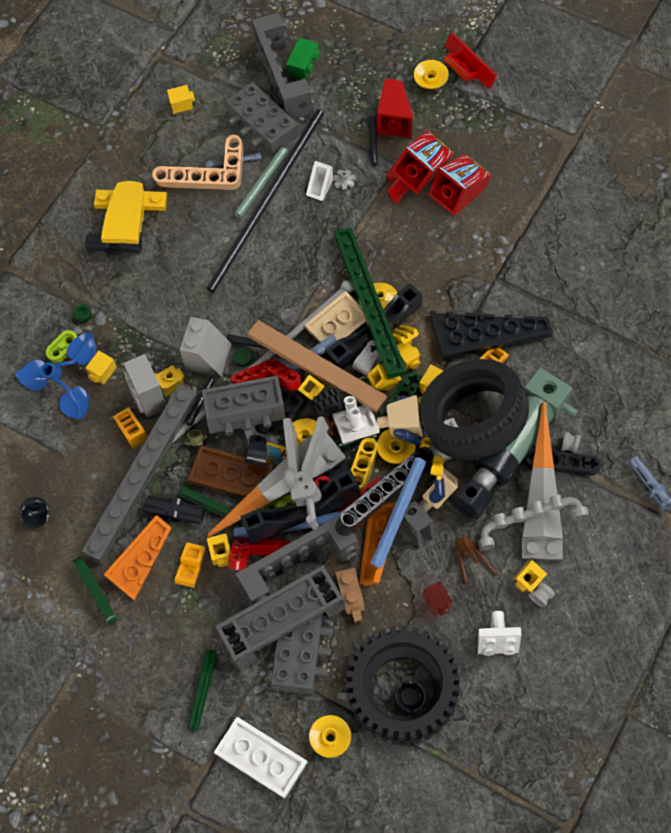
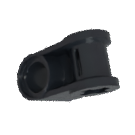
[245,434,267,466]

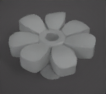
[333,170,356,190]

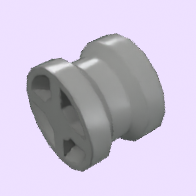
[561,432,581,454]
[529,582,555,608]

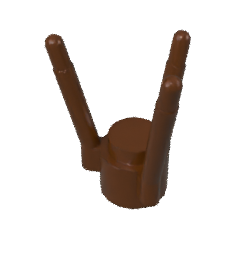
[455,536,498,583]

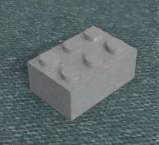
[123,354,166,418]

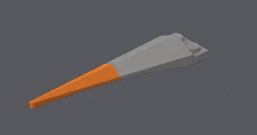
[522,401,563,561]
[208,432,346,537]

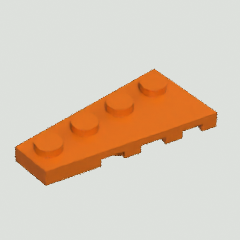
[104,515,172,601]

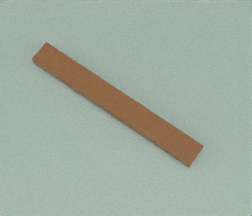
[247,320,387,413]

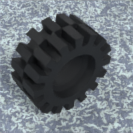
[309,389,346,420]

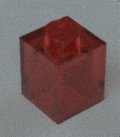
[422,581,452,616]

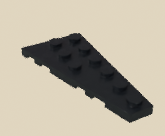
[429,310,553,360]

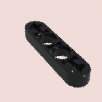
[524,449,602,475]

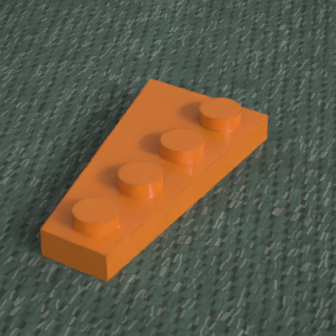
[359,502,397,586]

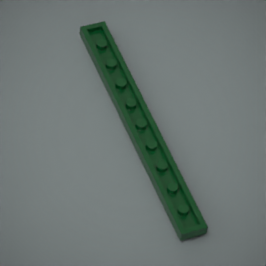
[334,228,407,379]

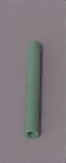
[234,147,288,219]

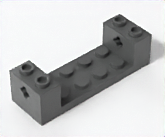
[252,13,314,119]
[236,515,359,606]
[216,565,347,669]

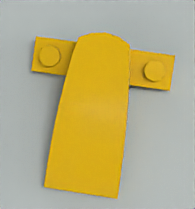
[94,181,167,244]

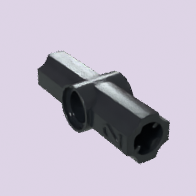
[85,234,142,255]
[144,495,205,525]

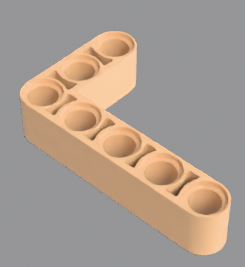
[152,135,243,190]

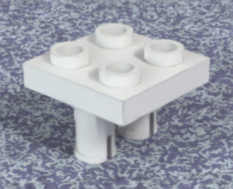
[332,396,380,443]
[477,611,521,656]

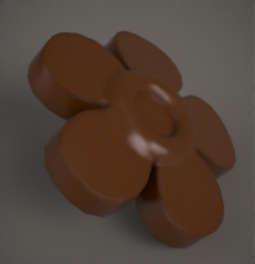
[324,417,339,436]

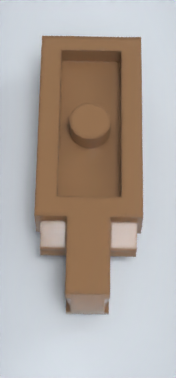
[335,568,365,625]

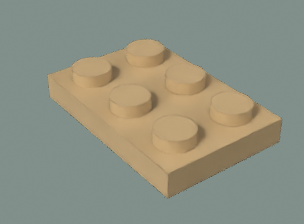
[304,291,366,343]

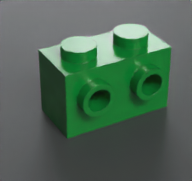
[286,38,321,79]

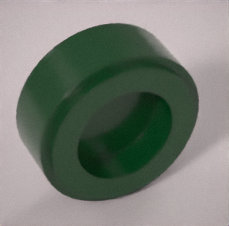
[73,304,92,324]
[233,347,253,367]

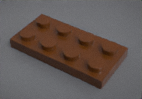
[188,445,274,498]

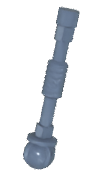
[205,152,262,168]

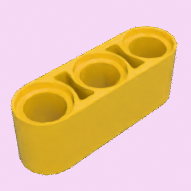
[351,438,378,491]

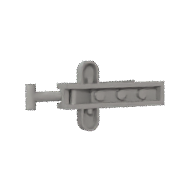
[283,416,329,530]

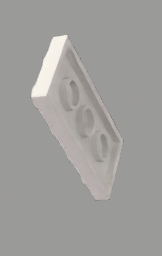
[214,717,308,799]

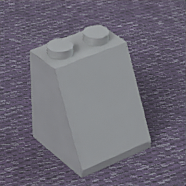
[180,317,231,378]

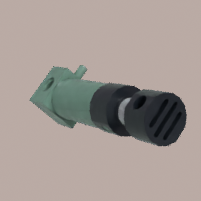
[448,368,578,519]

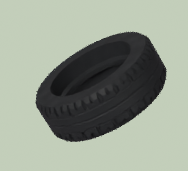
[419,359,529,460]

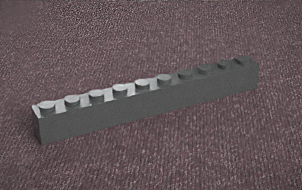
[82,384,197,565]

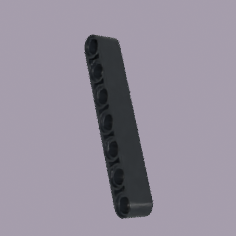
[335,447,434,536]

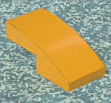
[175,543,206,588]

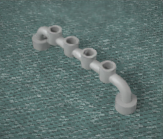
[478,495,589,550]

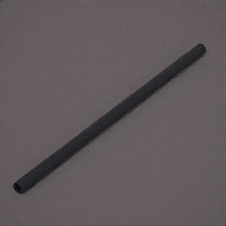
[207,109,324,293]

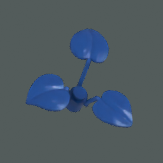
[15,332,96,420]

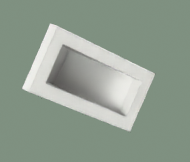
[306,161,333,201]

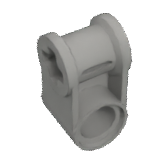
[352,340,381,377]

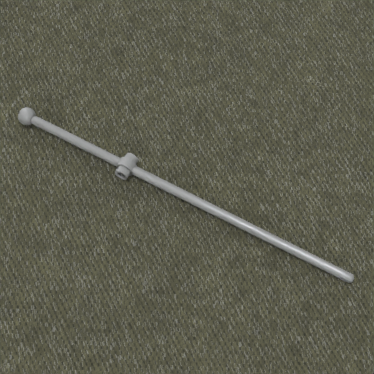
[172,280,354,443]

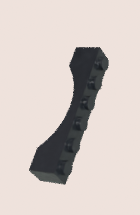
[326,283,423,370]
[240,470,362,544]

